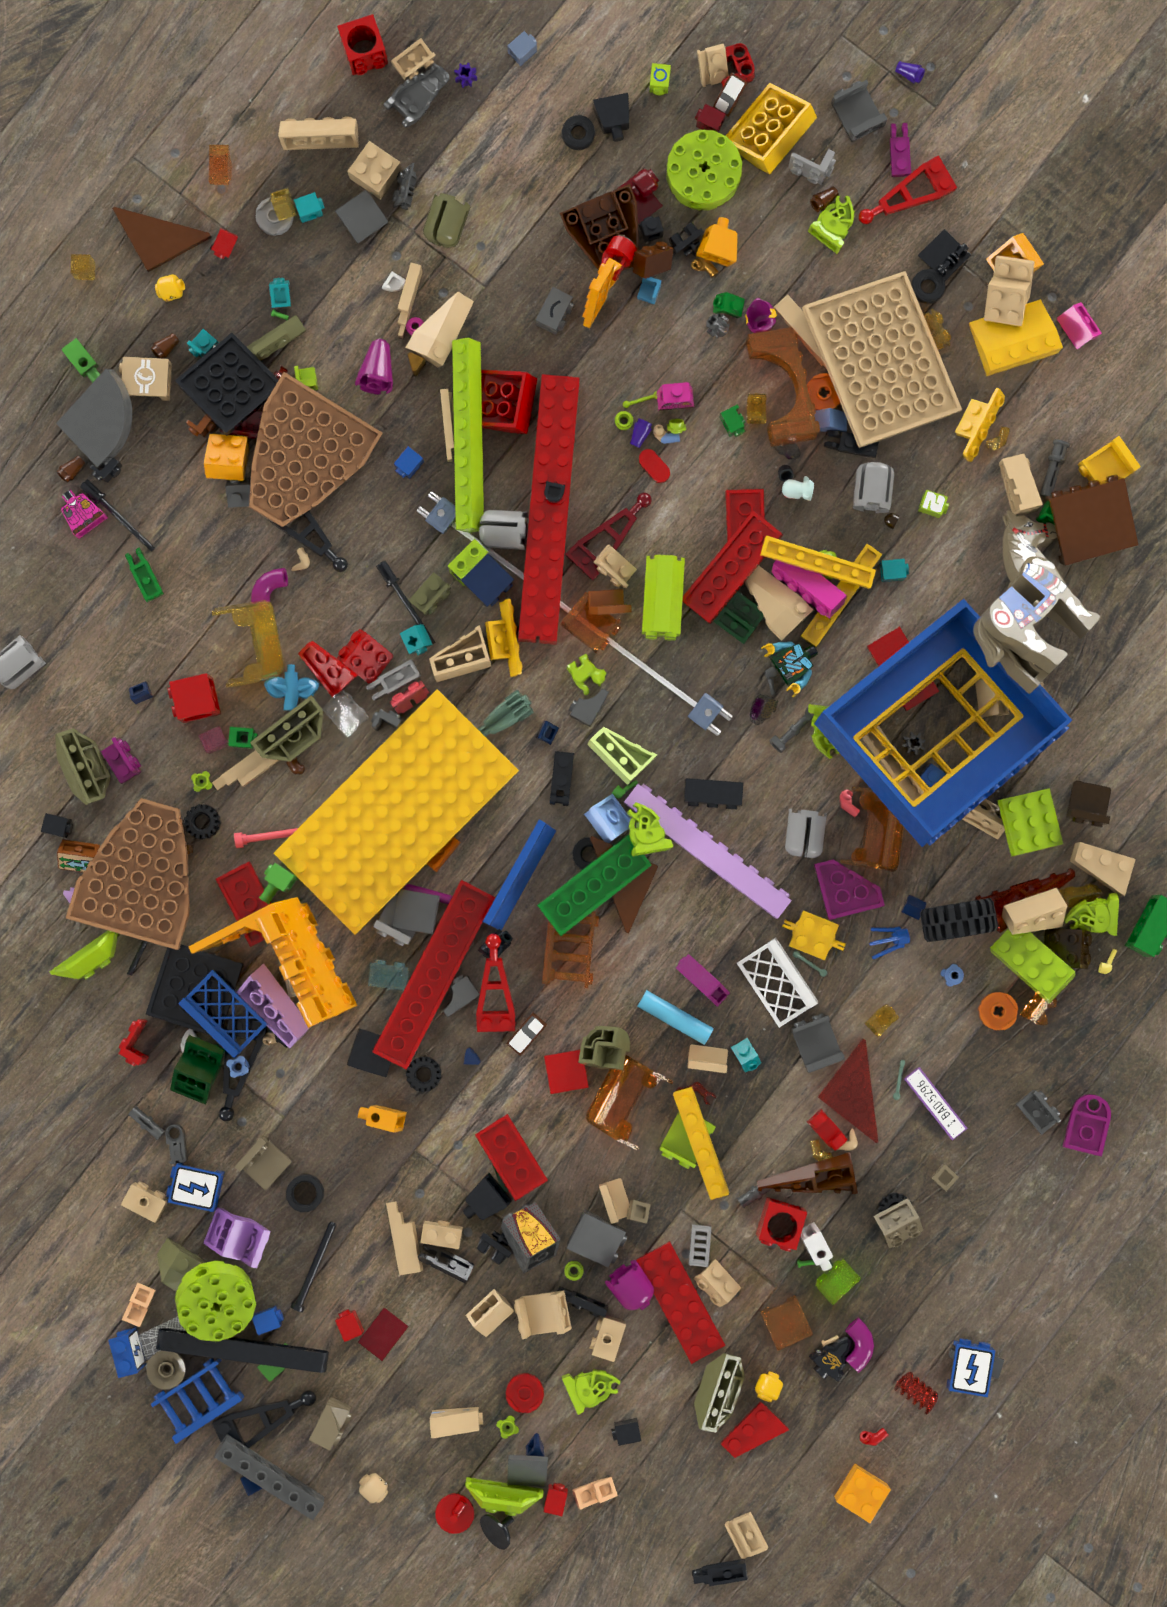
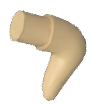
[291,547,310,571]
[838,1128,858,1151]

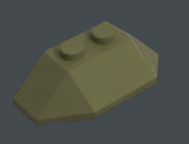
[250,695,323,762]
[55,728,111,805]
[157,1238,207,1291]
[694,1353,745,1433]

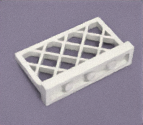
[737,937,818,1028]

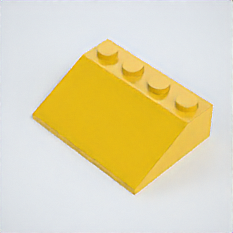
[726,83,817,175]
[969,299,1063,376]

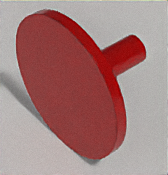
[435,1493,474,1534]

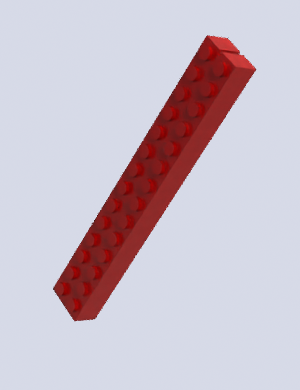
[518,374,580,645]

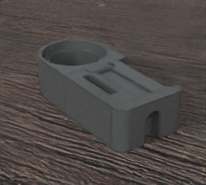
[165,1124,188,1164]

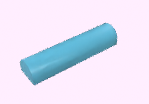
[637,990,714,1045]

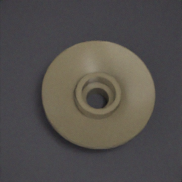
[146,1351,186,1389]

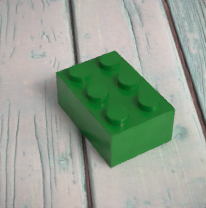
[1125,895,1167,957]

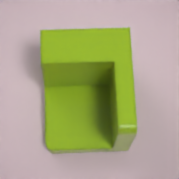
[294,366,318,390]

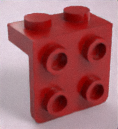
[336,629,393,684]
[118,1019,149,1066]

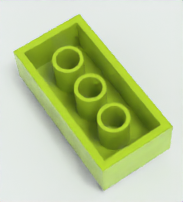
[990,928,1076,1004]

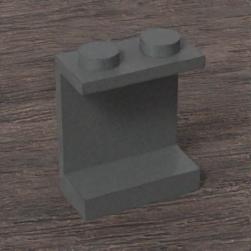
[831,80,887,142]
[791,1013,845,1073]

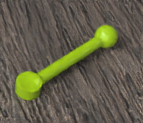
[623,391,657,408]

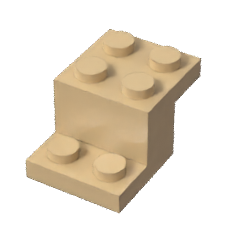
[984,255,1035,326]

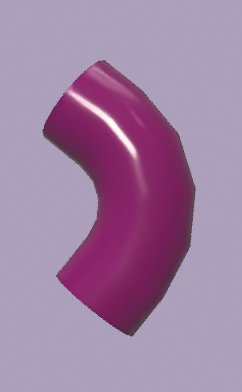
[251,568,288,612]
[845,1317,874,1373]

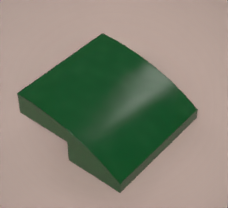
[713,591,764,644]

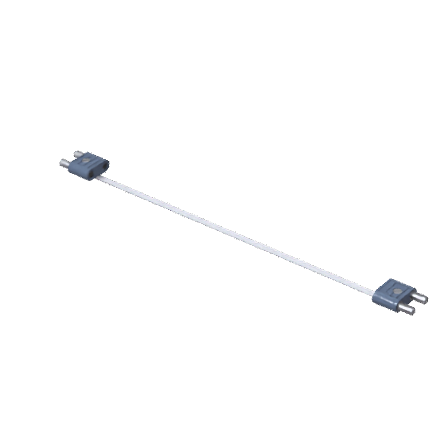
[417,491,733,736]

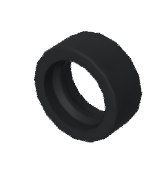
[286,1174,324,1212]

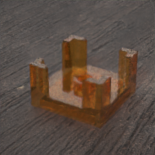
[760,1295,813,1351]

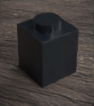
[41,813,73,838]
[611,1418,641,1446]

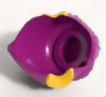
[745,297,777,335]

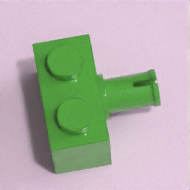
[259,863,298,904]

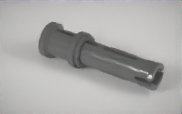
[1040,439,1070,498]

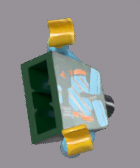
[761,642,818,697]

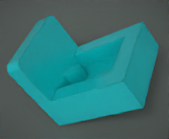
[731,1038,761,1072]

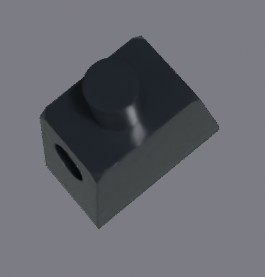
[593,93,629,142]
[463,1173,512,1220]

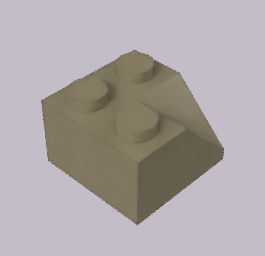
[309,1397,352,1451]

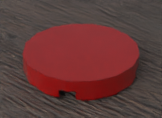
[506,1373,544,1413]

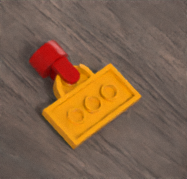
[582,236,637,329]

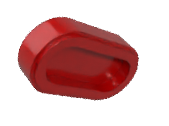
[639,449,670,483]

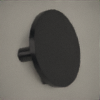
[480,1514,514,1550]

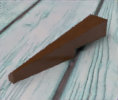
[757,1152,858,1194]

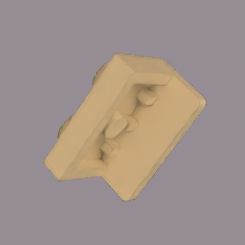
[391,38,436,81]
[694,1259,741,1307]

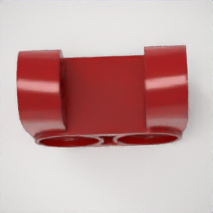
[721,43,755,86]
[806,1109,848,1151]

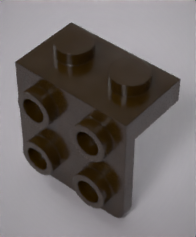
[1066,781,1111,828]
[1044,928,1092,969]

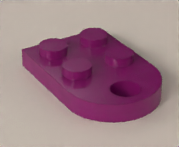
[1062,1094,1111,1157]

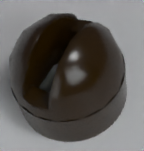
[884,513,900,529]

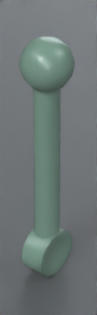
[793,950,827,977]
[893,1060,905,1100]

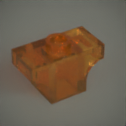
[209,145,232,185]

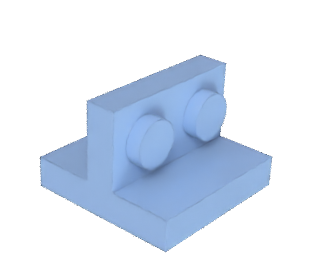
[584,794,631,843]

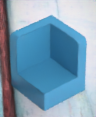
[637,277,662,305]

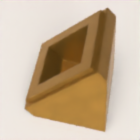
[408,353,426,376]

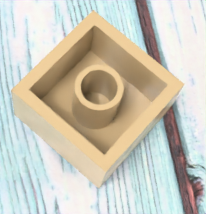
[348,141,402,200]

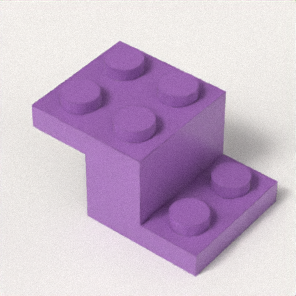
[203,1207,271,1268]

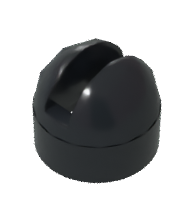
[778,465,794,482]

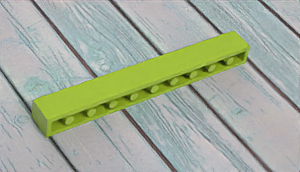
[452,338,484,533]

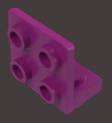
[101,737,141,784]

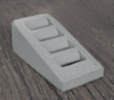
[688,1224,711,1267]

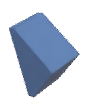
[808,408,847,432]

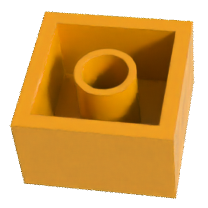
[204,434,250,481]
[834,1464,891,1523]

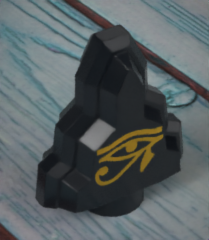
[809,1336,852,1382]

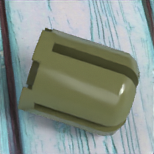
[423,193,471,248]

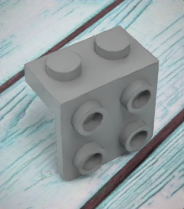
[788,149,836,185]
[373,895,416,946]

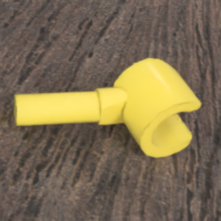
[1098,949,1117,974]

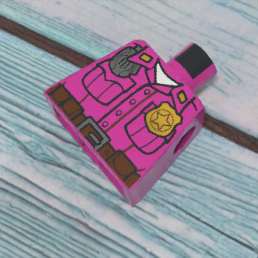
[657,382,694,411]
[61,490,108,539]

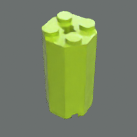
[642,555,685,641]

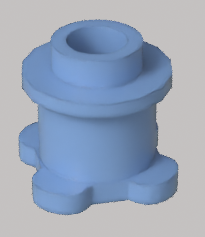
[940,964,964,987]
[226,1056,249,1078]

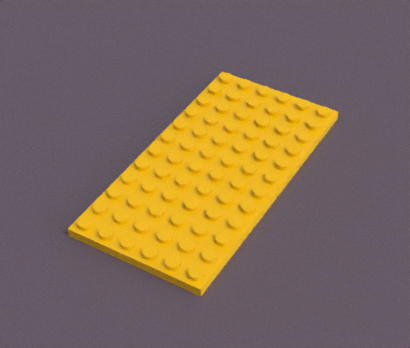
[274,689,519,935]

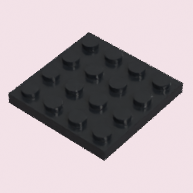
[175,333,279,436]
[145,944,244,1035]

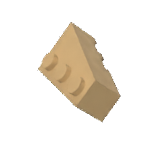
[999,454,1043,516]
[429,625,492,682]
[1070,842,1136,897]
[1002,888,1067,935]

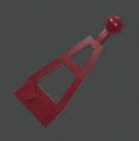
[565,492,652,581]

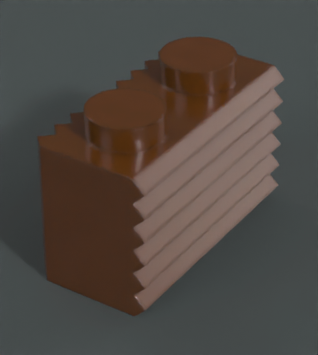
[632,241,673,279]

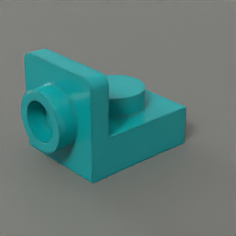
[269,278,291,308]
[187,329,218,358]

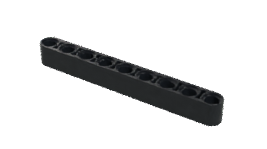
[156,1328,329,1373]

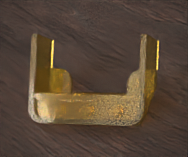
[212,600,284,688]

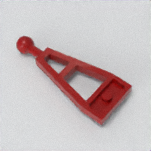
[858,155,957,224]
[476,934,516,1032]

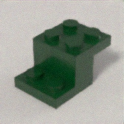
[170,1035,225,1105]

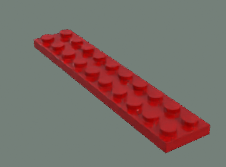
[372,880,495,1070]

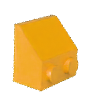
[986,233,1044,273]

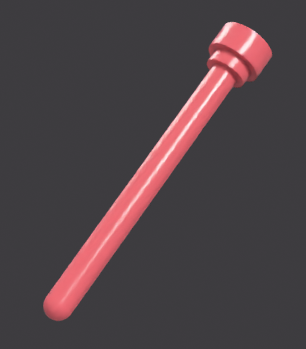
[234,828,298,848]

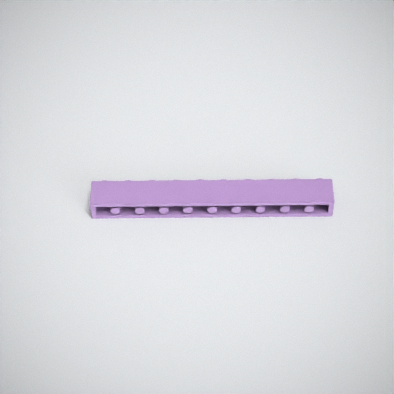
[624,784,792,919]

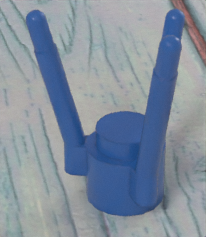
[869,926,910,959]

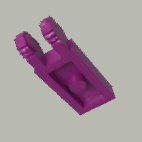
[889,123,911,177]

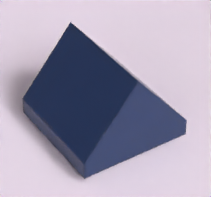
[129,681,153,704]
[536,721,559,745]
[901,895,926,920]
[463,1047,482,1065]
[526,1433,544,1456]

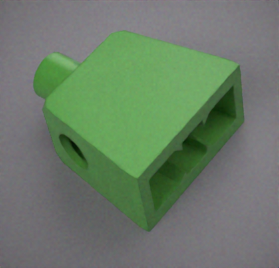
[61,338,100,383]

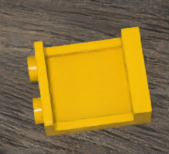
[1078,436,1141,482]

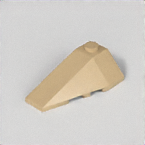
[405,292,474,368]
[745,565,813,641]

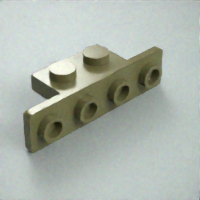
[247,315,306,361]

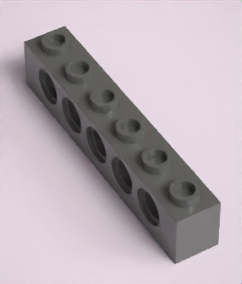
[214,1434,324,1520]

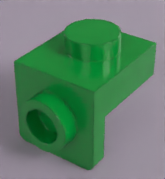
[713,292,745,318]

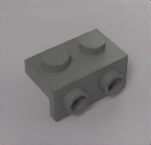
[225,476,251,508]
[371,709,403,731]
[1016,1090,1061,1135]

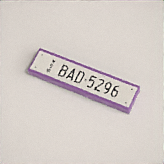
[904,1067,968,1140]

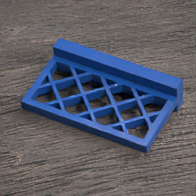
[178,970,268,1058]

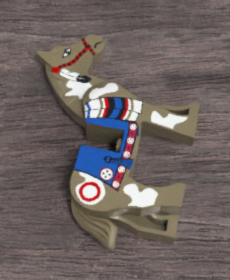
[973,510,1101,694]

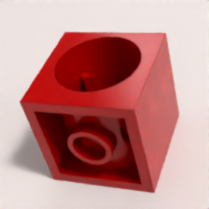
[337,14,388,75]
[167,673,221,723]
[756,1197,807,1252]

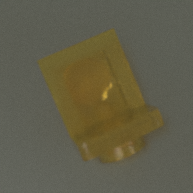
[746,393,767,424]
[864,1004,899,1037]

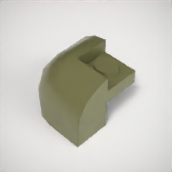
[578,1026,630,1070]

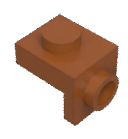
[186,415,217,438]

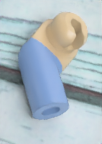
[653,425,680,444]

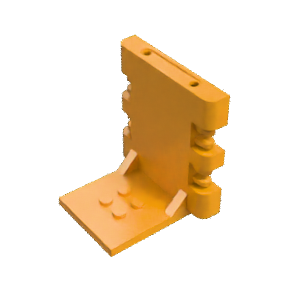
[189,897,358,1028]

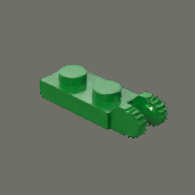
[125,547,164,603]

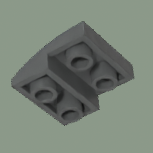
[335,190,388,244]
[392,889,440,934]
[507,1455,548,1487]

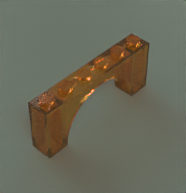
[745,327,820,447]

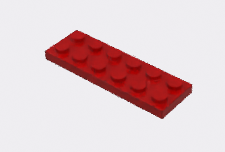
[682,511,783,624]
[636,1241,726,1364]

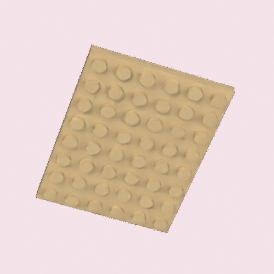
[802,271,962,448]

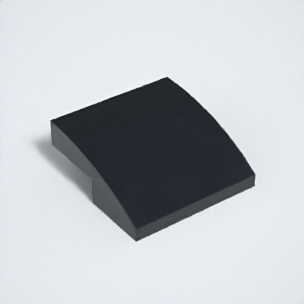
[347,1028,391,1077]

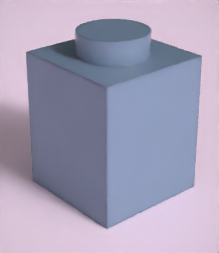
[507,31,537,66]

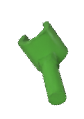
[612,780,638,799]

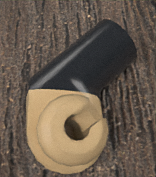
[262,1031,287,1048]

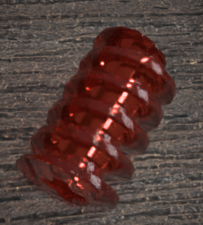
[894,1372,938,1415]

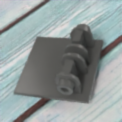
[392,163,417,210]

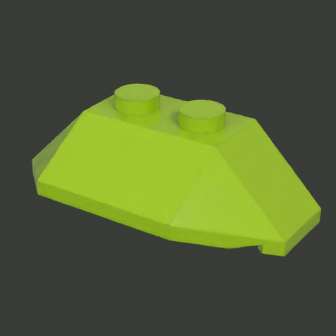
[49,930,118,980]
[465,1477,543,1516]

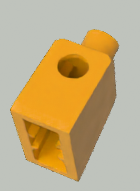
[696,217,737,267]
[358,1105,407,1133]

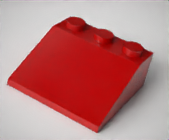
[481,370,538,434]

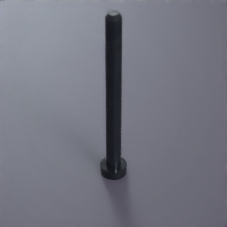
[291,1221,336,1312]

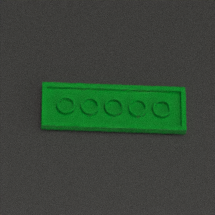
[537,835,652,936]

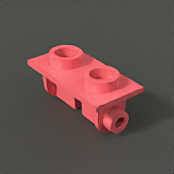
[390,681,429,715]

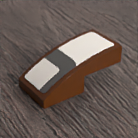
[713,73,748,117]
[506,1012,548,1056]

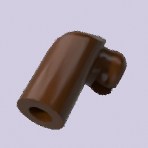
[287,756,305,775]

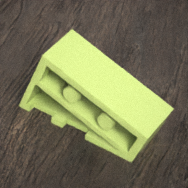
[587,727,657,785]

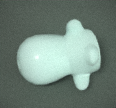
[782,476,814,501]

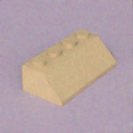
[278,117,359,150]

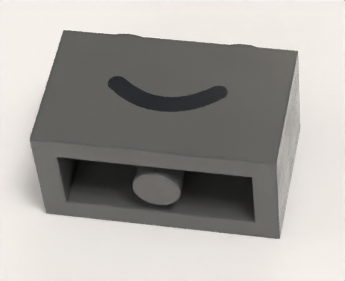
[536,287,575,335]

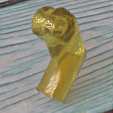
[809,1139,833,1161]

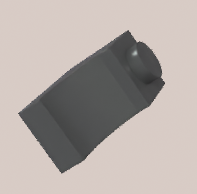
[569,688,609,727]
[444,975,480,1017]

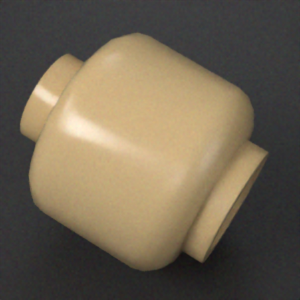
[359,1473,388,1503]

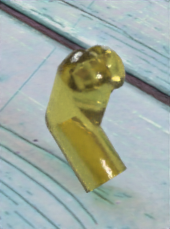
[986,427,1010,450]

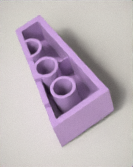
[237,963,311,1049]

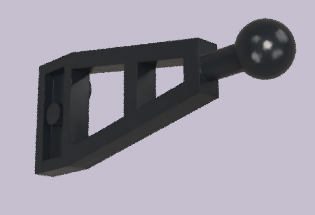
[268,511,348,572]
[219,1015,267,1122]
[212,1390,316,1448]

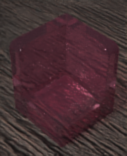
[198,726,229,754]

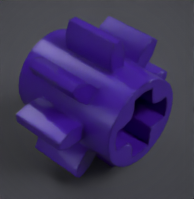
[454,63,477,88]

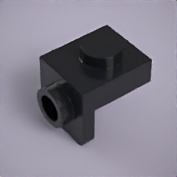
[90,457,122,483]

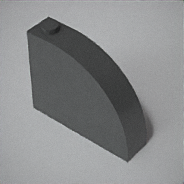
[56,369,132,468]

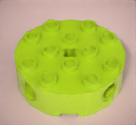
[666,130,742,211]
[175,1261,256,1341]

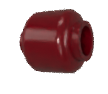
[631,168,659,198]

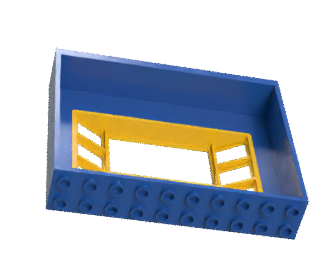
[814,599,1072,847]

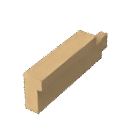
[397,263,423,339]
[440,389,454,462]
[212,750,280,790]
[386,1201,423,1275]

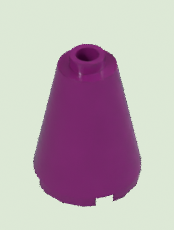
[355,339,393,395]

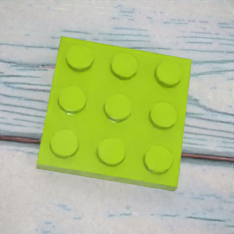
[997,788,1063,857]

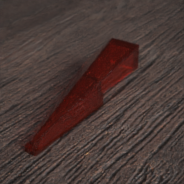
[975,868,1075,933]

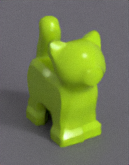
[566,654,607,695]

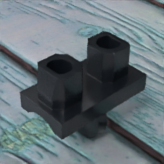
[669,222,704,257]
[478,929,513,958]
[476,1230,512,1265]

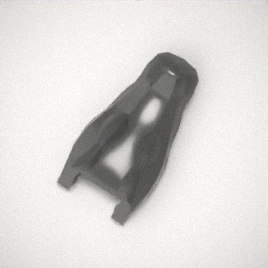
[383,64,449,128]

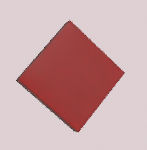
[544,1049,589,1094]

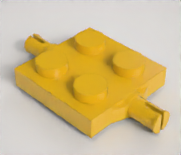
[782,910,846,960]

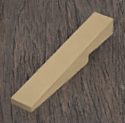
[773,295,826,368]
[863,726,924,801]

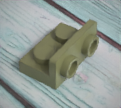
[408,572,451,616]

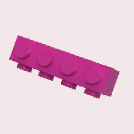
[772,560,847,619]

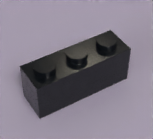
[684,778,744,810]

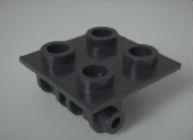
[918,229,971,281]

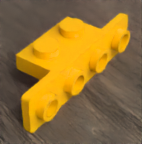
[955,388,1005,462]
[485,599,522,677]

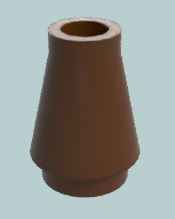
[810,186,839,212]
[151,333,180,359]
[57,455,85,483]

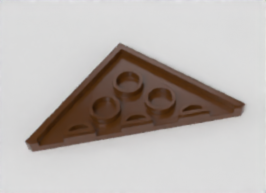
[112,207,212,272]
[590,836,658,934]

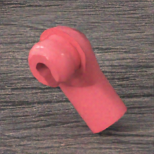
[840,789,860,818]

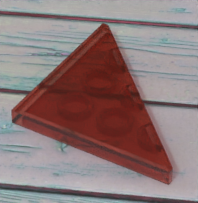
[817,1038,878,1143]

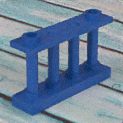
[151,1358,245,1444]

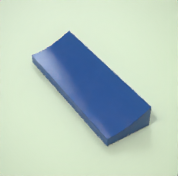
[483,820,556,930]

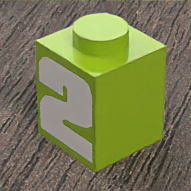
[918,490,949,518]

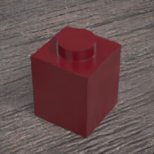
[695,104,726,132]

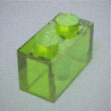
[815,1259,861,1305]

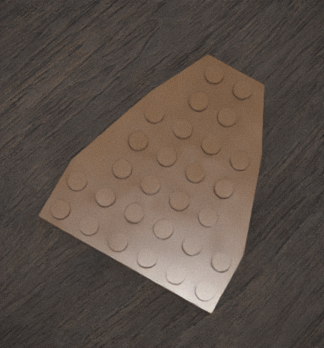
[249,372,383,527]
[66,798,190,950]

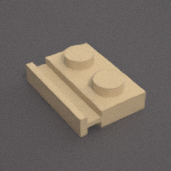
[697,44,729,87]
[725,1512,768,1559]

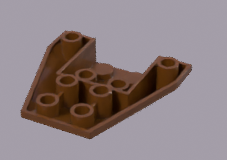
[559,184,639,271]

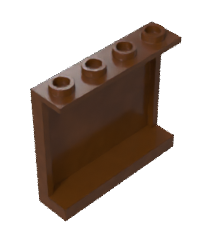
[1046,475,1139,566]

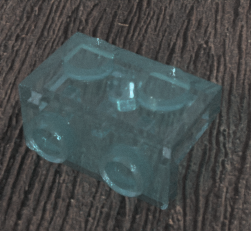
[368,959,410,990]

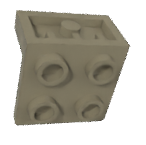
[235,1136,292,1190]
[874,1198,923,1248]

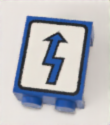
[166,1162,225,1212]
[108,1326,146,1378]
[946,1338,995,1397]

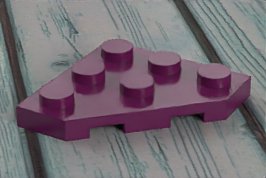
[814,859,885,920]

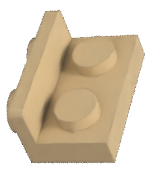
[594,545,637,588]

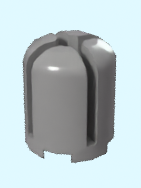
[853,462,895,513]
[479,510,529,550]
[0,635,46,690]
[785,809,827,858]

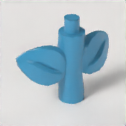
[264,664,319,711]

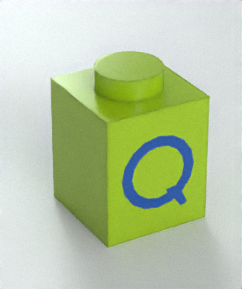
[649,63,671,95]

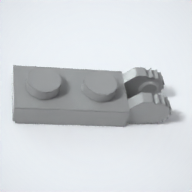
[366,659,421,701]

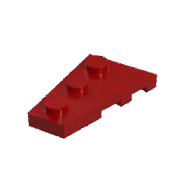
[298,641,358,698]
[720,1401,789,1458]

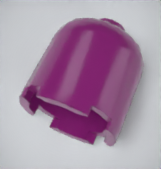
[605,1260,654,1310]

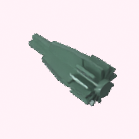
[478,690,534,737]

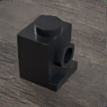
[639,216,664,243]

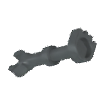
[769,707,813,753]

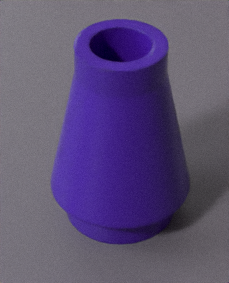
[895,61,925,84]
[630,418,652,448]

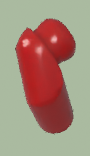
[859,1428,889,1446]

